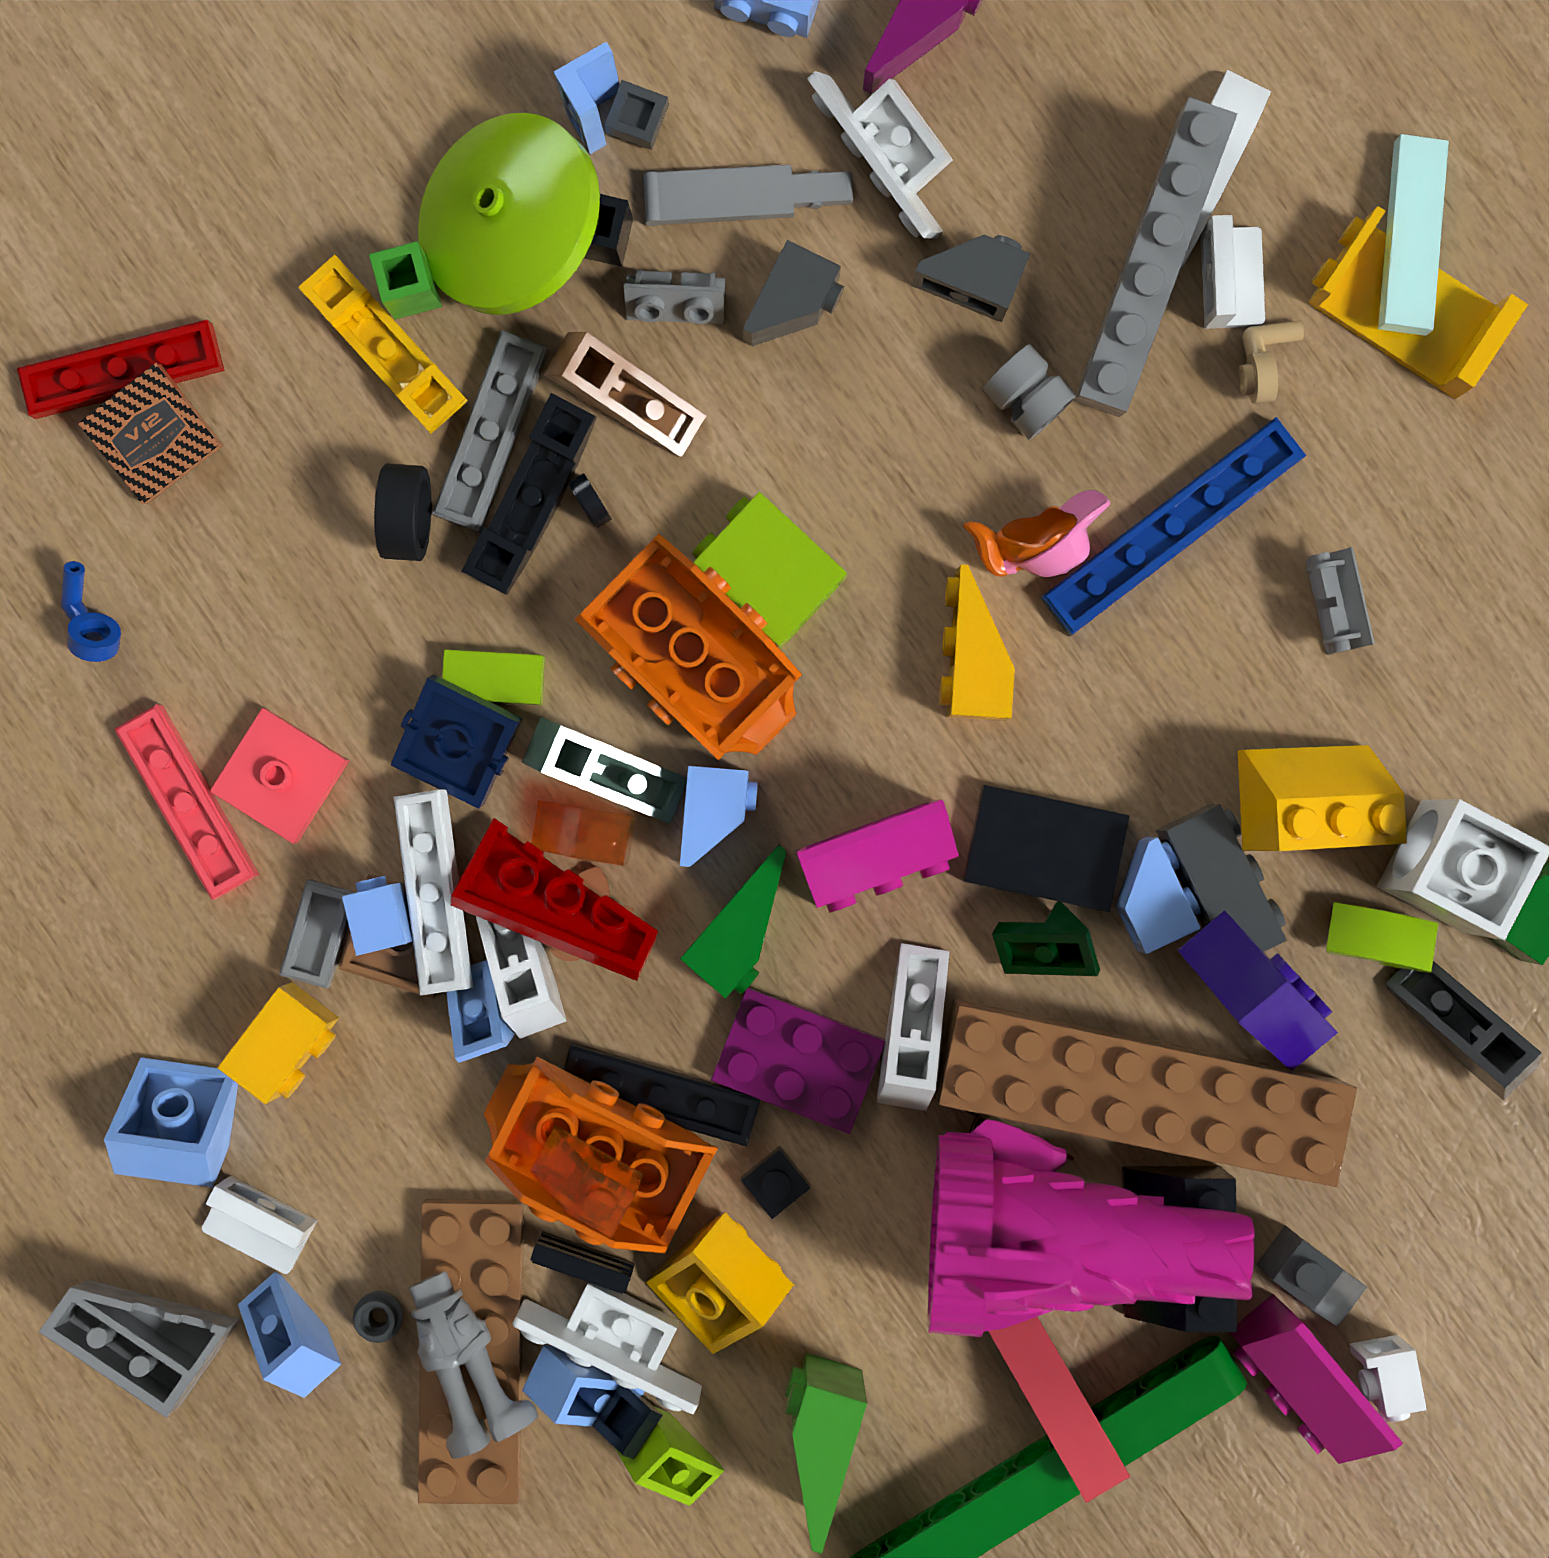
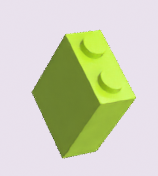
[692,491,848,650]

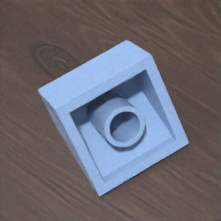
[104,1057,238,1188]

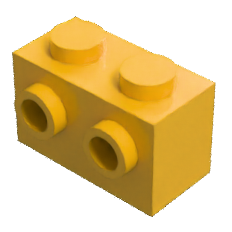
[218,982,339,1105]

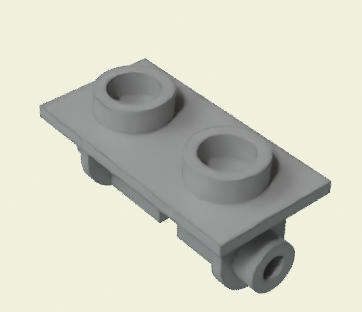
[624,269,726,324]
[1306,547,1375,655]

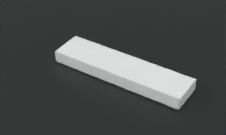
[393,789,473,995]

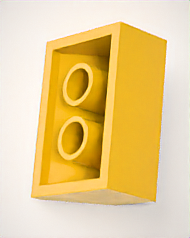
[1237,745,1407,851]

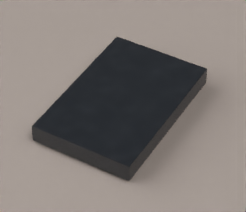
[963,785,1130,912]

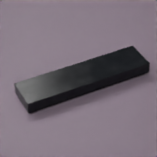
[563,1043,760,1147]

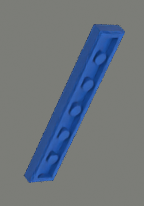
[1040,417,1306,637]

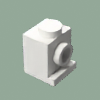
[1349,1335,1427,1422]

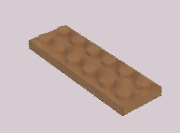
[418,1199,524,1504]

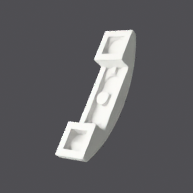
[1181,70,1271,268]

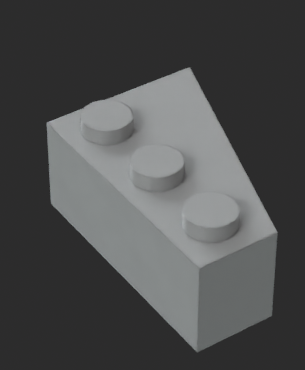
[39,1280,241,1417]

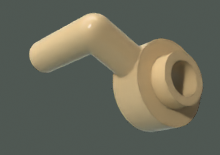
[1238,320,1304,404]

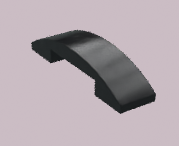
[461,393,597,595]

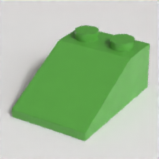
[785,1353,867,1554]

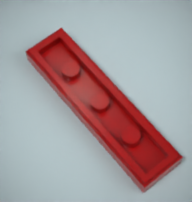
[17,319,225,419]

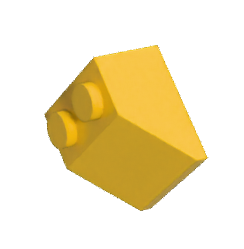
[645,1212,794,1354]

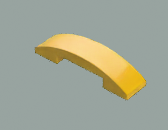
[298,254,468,434]

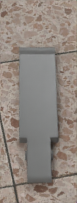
[642,165,853,226]

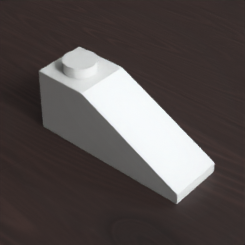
[476,916,567,1038]
[877,943,950,1111]

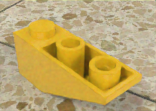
[939,564,1015,721]

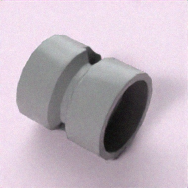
[982,344,1077,441]

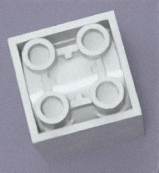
[1376,799,1549,940]

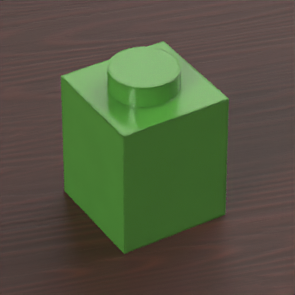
[369,241,442,320]

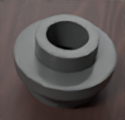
[353,1291,404,1343]

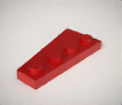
[451,818,658,981]

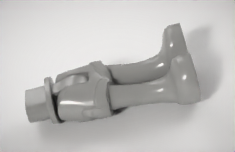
[409,1270,538,1459]

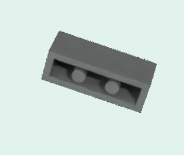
[1156,804,1287,952]

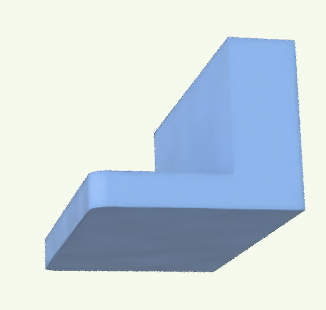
[554,42,619,154]

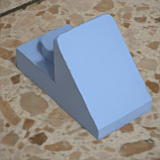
[446,960,515,1063]

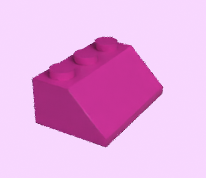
[796,799,959,913]
[1229,1294,1404,1464]

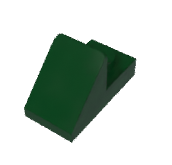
[992,901,1100,977]

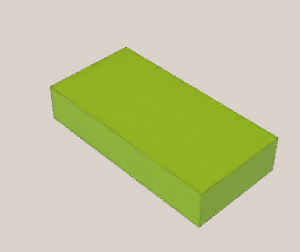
[442,649,545,705]

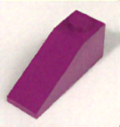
[863,0,983,94]

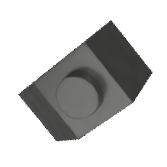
[911,234,1031,323]
[743,240,845,346]
[1256,1225,1367,1326]

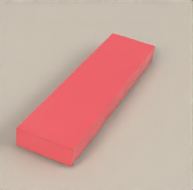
[114,704,260,900]
[988,1317,1130,1503]

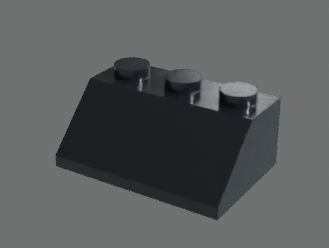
[1122,1166,1237,1332]

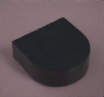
[568,473,612,528]

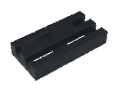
[530,1231,635,1294]

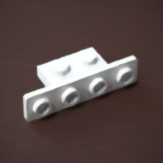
[807,71,953,239]
[512,1282,702,1414]

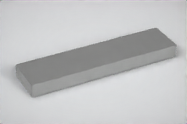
[432,330,549,533]

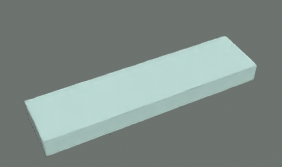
[1378,134,1449,336]

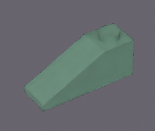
[522,717,687,824]

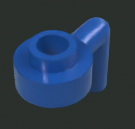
[61,561,121,662]

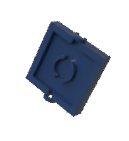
[390,674,523,809]

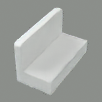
[1200,215,1265,329]
[202,1175,318,1274]

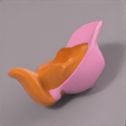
[963,490,1110,577]

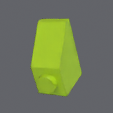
[616,1405,724,1506]

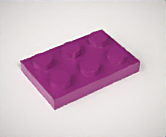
[711,987,886,1134]

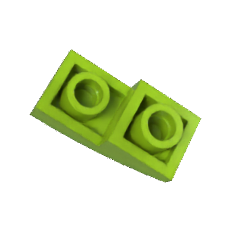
[1326,902,1438,973]

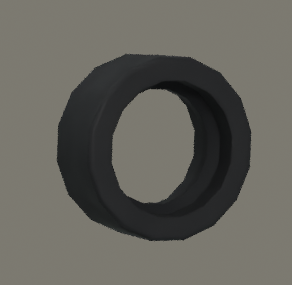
[374,463,432,561]

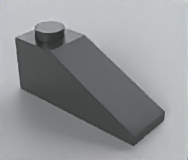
[1385,961,1542,1101]

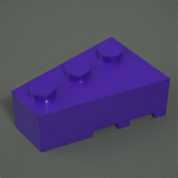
[1178,910,1338,1071]

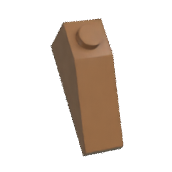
[543,332,706,458]

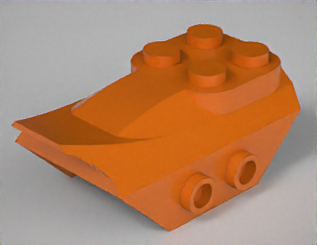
[574,534,802,760]
[483,1057,718,1253]

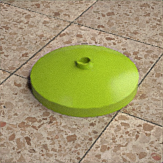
[418,113,600,315]

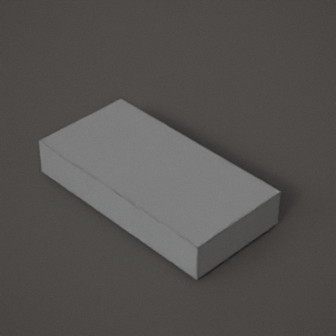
[279,879,357,989]

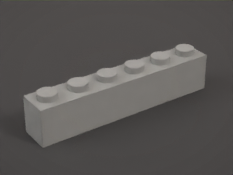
[1074,97,1238,417]

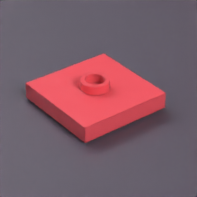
[210,708,350,844]

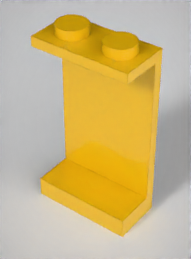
[1308,206,1529,399]

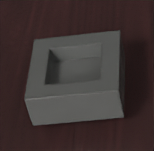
[604,80,669,150]

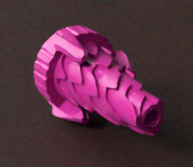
[927,1120,1255,1337]

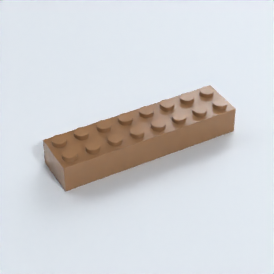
[934,999,1357,1187]

